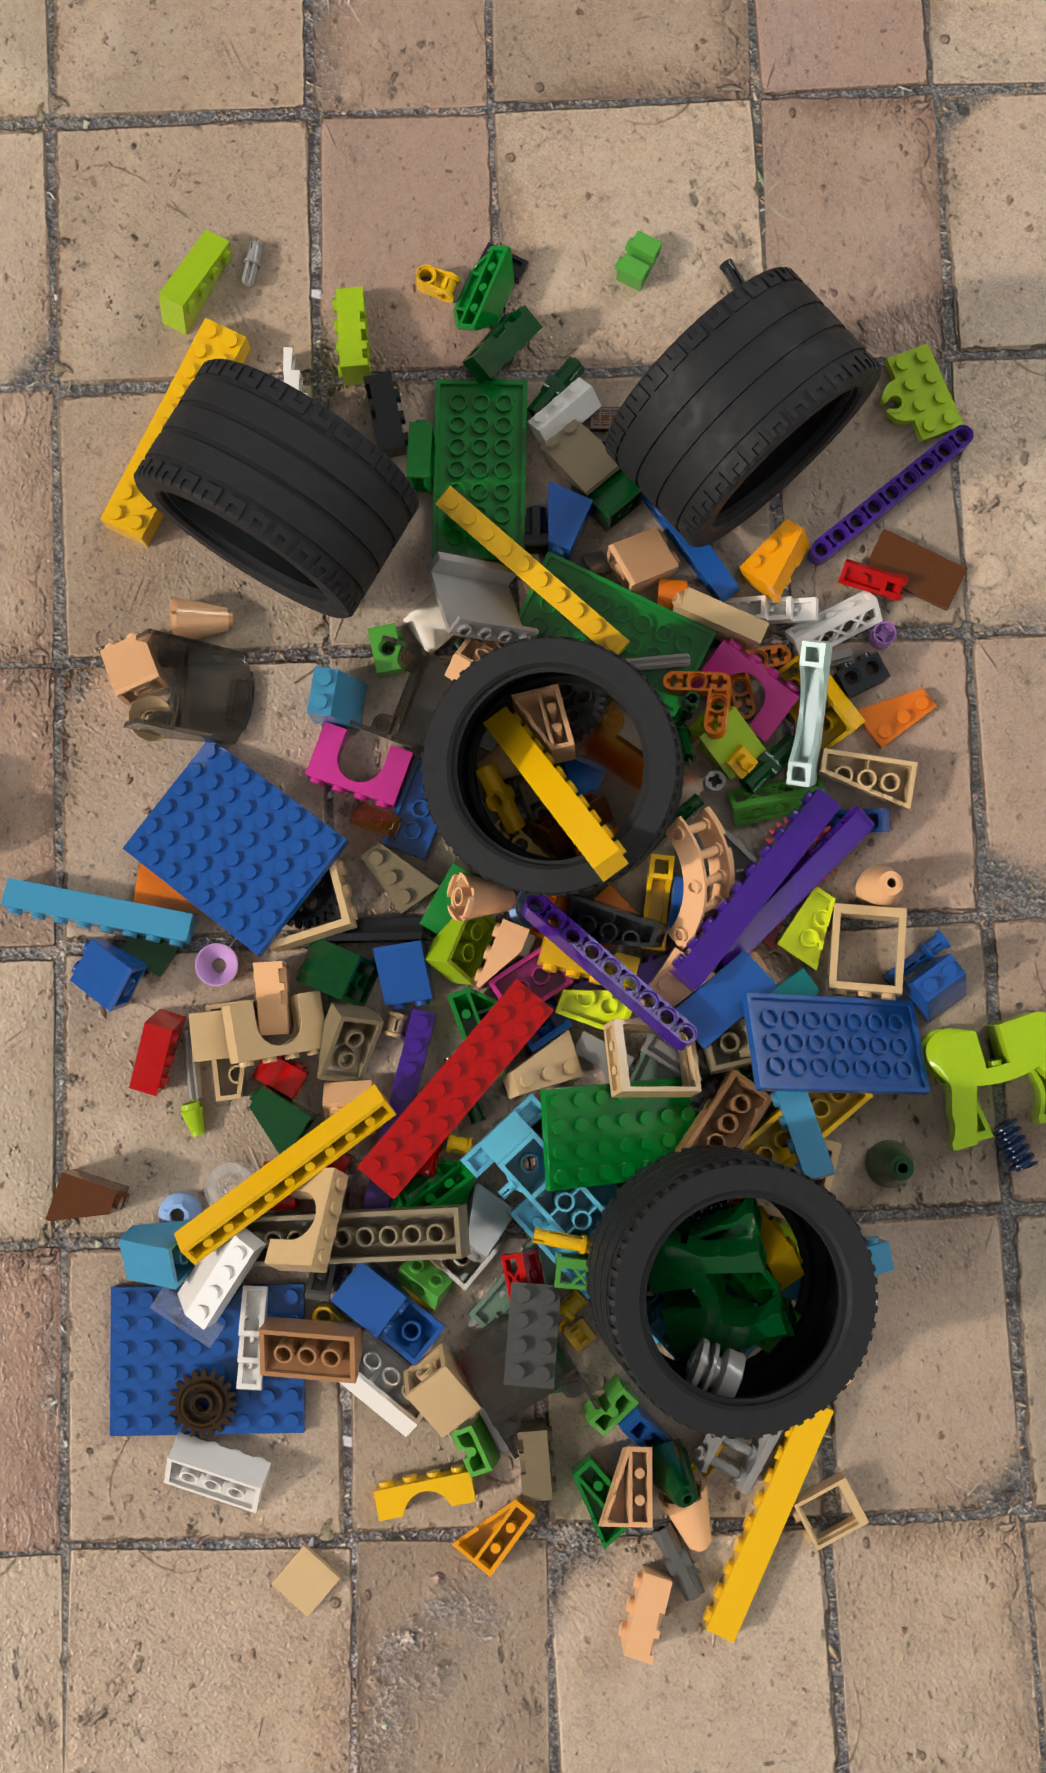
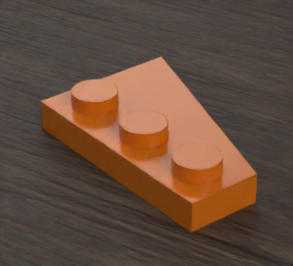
[858,688,937,749]

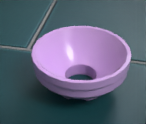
[195,943,239,986]

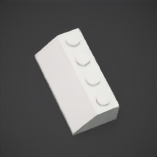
[177,1228,266,1330]
[339,1329,423,1437]
[164,1432,271,1513]

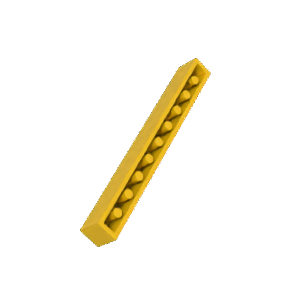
[435,486,630,655]
[483,706,629,882]
[174,1084,397,1265]
[703,1405,834,1643]

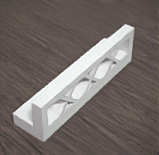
[785,591,883,655]

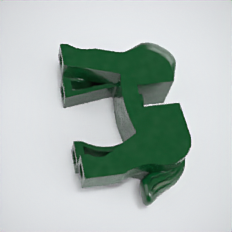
[648,1198,797,1359]

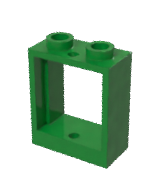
[406,419,435,493]

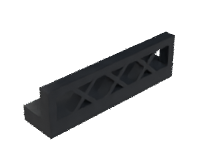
[326,917,424,943]

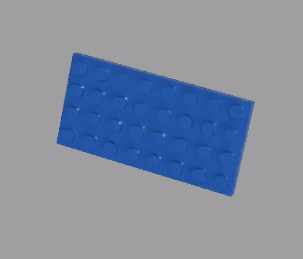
[742,992,930,1095]

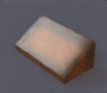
[348,803,403,840]

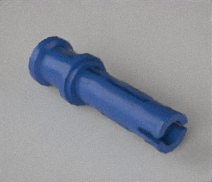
[882,930,951,986]

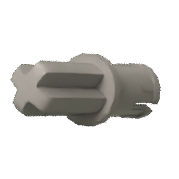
[242,240,264,288]

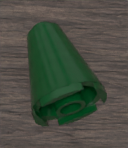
[865,1140,914,1188]
[651,1439,698,1508]

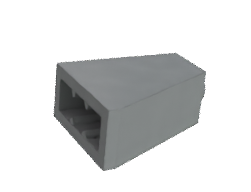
[466,1183,514,1263]

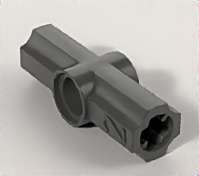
[652,1521,705,1602]

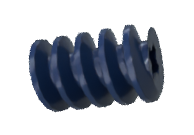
[992,1118,1038,1172]

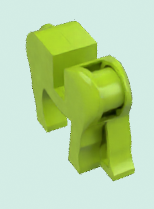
[921,1012,1046,1151]

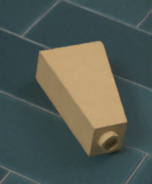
[671,587,770,651]

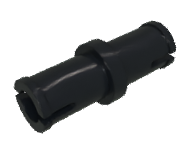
[689,1073,724,1112]

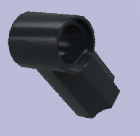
[525,506,548,553]

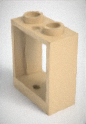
[791,1471,869,1551]

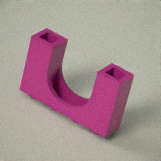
[691,638,800,742]
[305,722,415,810]

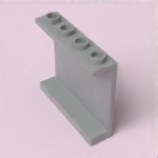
[426,552,539,643]

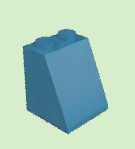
[307,666,368,731]
[119,1220,195,1290]

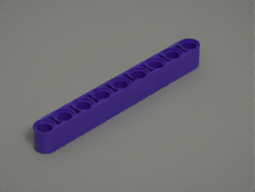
[808,425,974,565]
[717,806,875,970]
[522,895,698,1051]

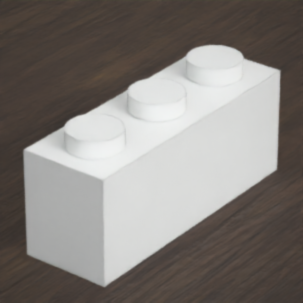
[527,377,601,445]

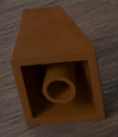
[45,1169,130,1221]

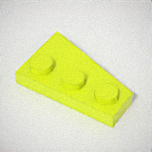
[777,886,836,971]
[554,989,632,1030]

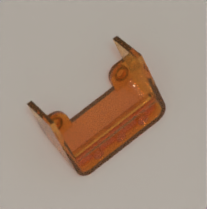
[585,699,701,792]

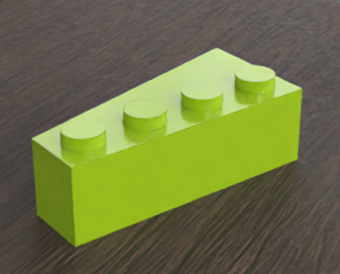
[158,229,232,335]
[332,286,372,386]

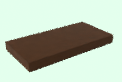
[866,529,968,611]

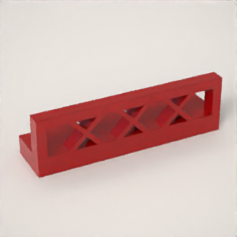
[500,1248,558,1345]

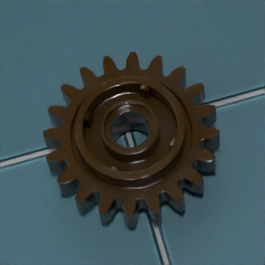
[169,1367,239,1439]

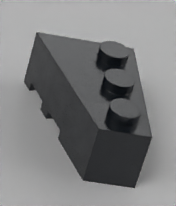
[363,371,408,458]

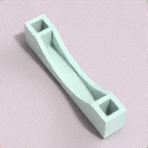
[786,640,833,787]

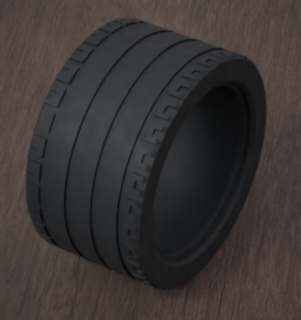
[605,267,881,547]
[134,359,419,619]
[421,635,684,896]
[585,1145,878,1439]

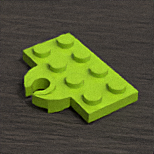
[880,343,964,444]

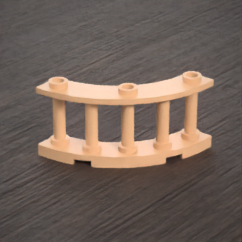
[665,806,735,951]

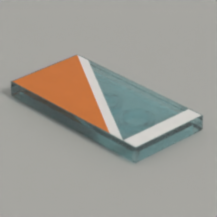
[132,862,207,916]

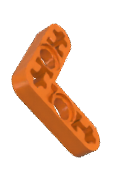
[729,644,791,721]
[663,671,732,739]

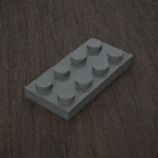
[504,1282,561,1390]

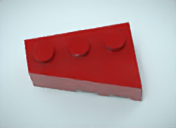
[129,1009,186,1096]

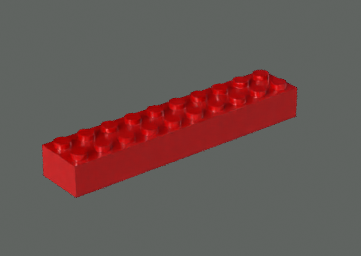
[357,979,554,1199]

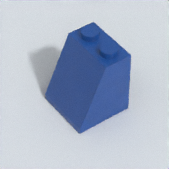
[547,482,593,561]
[70,937,149,1012]
[373,940,435,1010]
[903,954,967,1023]
[331,1262,410,1338]

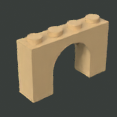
[221,990,325,1068]
[265,1168,349,1273]

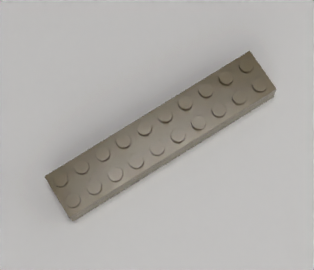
[245,1204,470,1267]

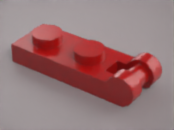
[838,558,909,601]

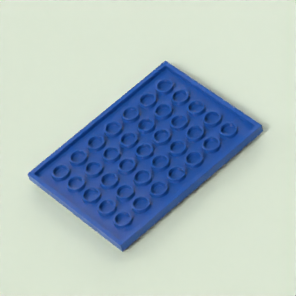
[122,738,349,957]
[110,1283,305,1436]

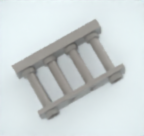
[692,1430,783,1495]

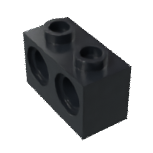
[832,651,890,699]

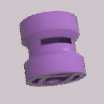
[869,621,897,650]

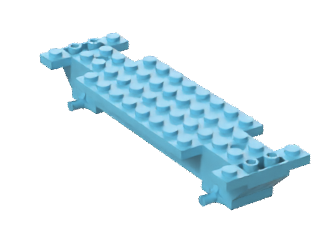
[460,1093,758,1364]

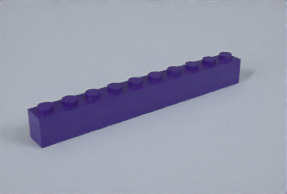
[669,788,841,991]
[362,1008,437,1209]

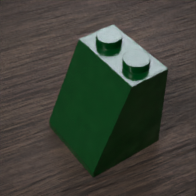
[571,468,643,533]
[296,939,378,1006]
[249,1085,317,1154]

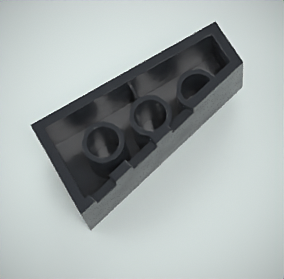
[566,894,668,948]

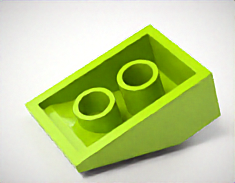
[425,915,497,985]

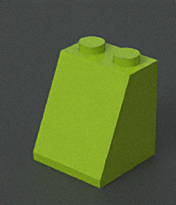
[688,701,766,780]

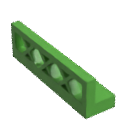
[727,774,826,827]
[554,1251,655,1296]

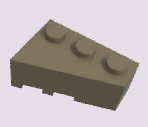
[360,842,440,916]
[517,1419,557,1503]

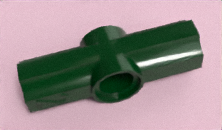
[527,357,585,417]
[739,733,795,795]

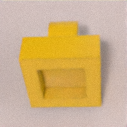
[724,745,758,779]
[563,1317,597,1352]

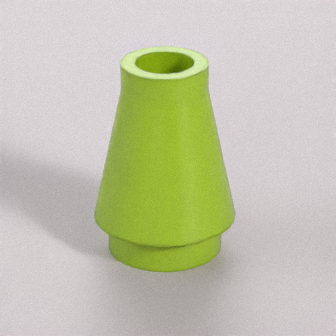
[180,1100,206,1137]

